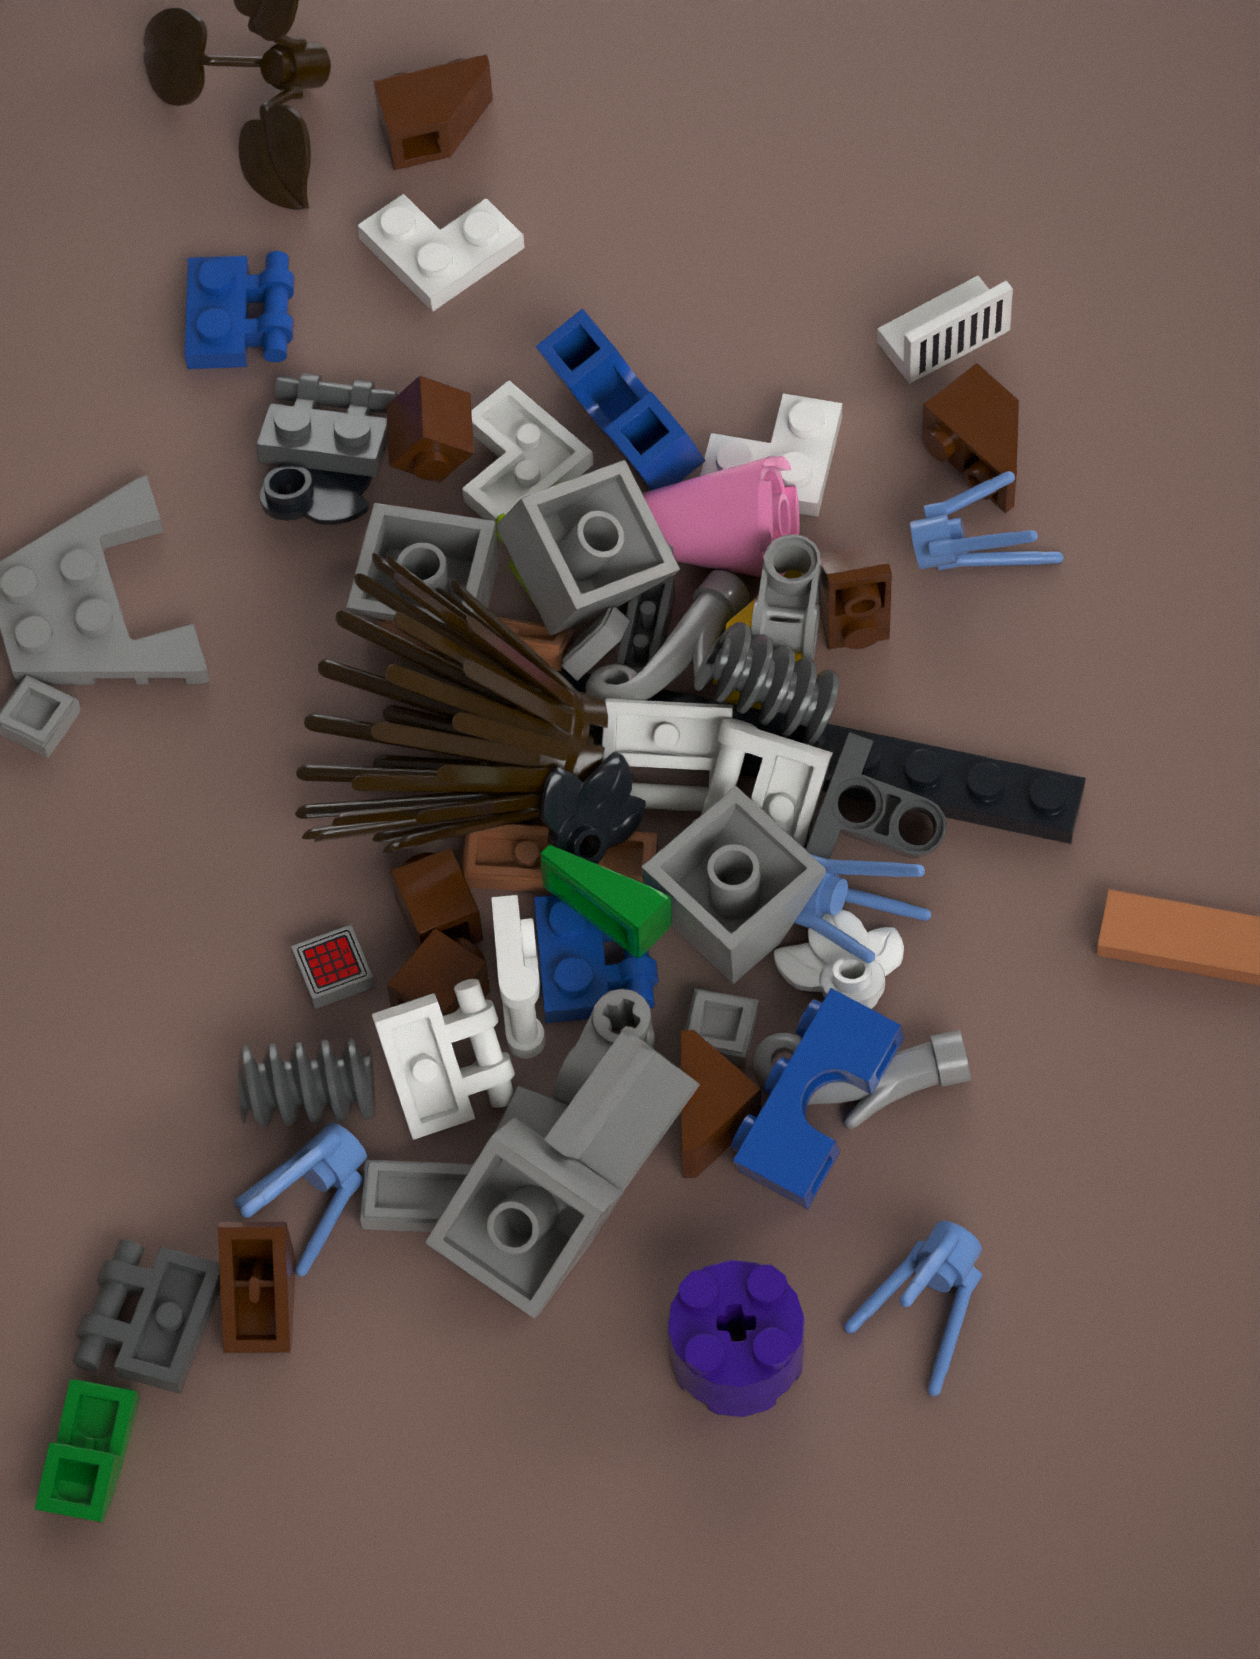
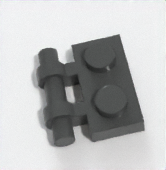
[257,373,398,477]
[73,1239,220,1394]

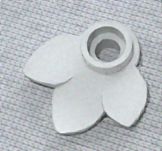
[774,909,904,1009]

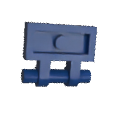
[185,251,294,369]
[534,895,659,1023]

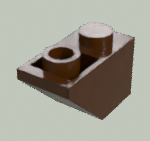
[373,54,493,170]
[922,363,1019,513]
[819,544,892,650]

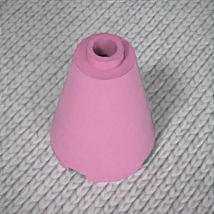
[642,456,800,578]

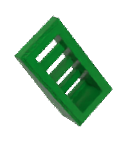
[540,845,672,959]

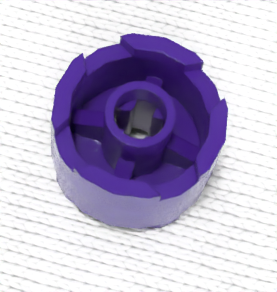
[668,1260,804,1417]

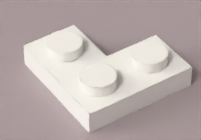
[357,194,524,312]
[462,380,594,521]
[700,393,842,517]

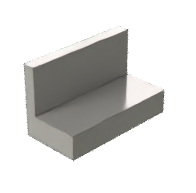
[544,1032,701,1192]

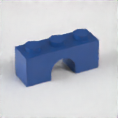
[535,308,706,490]
[731,988,904,1210]

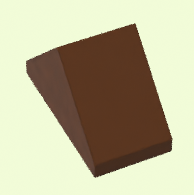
[681,1030,761,1178]
[217,1222,296,1353]

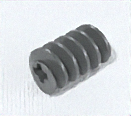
[694,622,839,746]
[238,1038,375,1127]

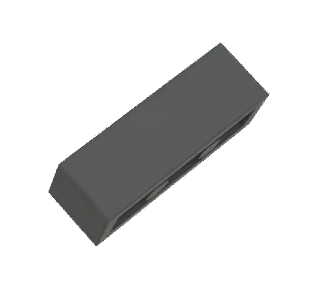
[616,577,675,673]

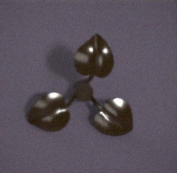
[143,0,331,210]

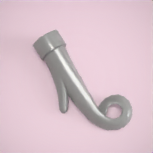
[586,570,750,701]
[753,1030,971,1129]

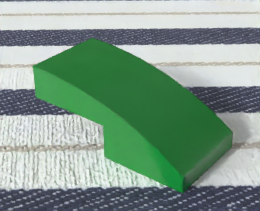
[34,1379,140,1523]

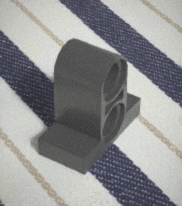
[805,732,947,859]

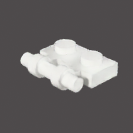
[372,979,515,1140]

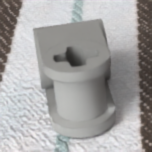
[751,534,821,661]
[554,989,655,1105]

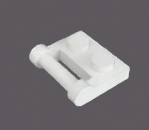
[602,698,733,812]
[692,718,833,849]
[491,895,545,1059]

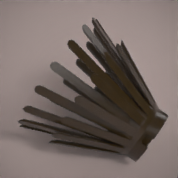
[295,553,608,853]

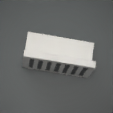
[877,276,1013,384]

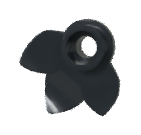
[259,464,373,525]
[540,751,646,864]

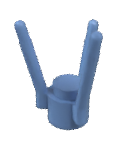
[910,471,1064,571]
[794,854,931,963]
[235,1122,367,1277]
[844,1221,982,1396]

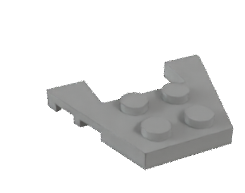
[0,475,210,685]

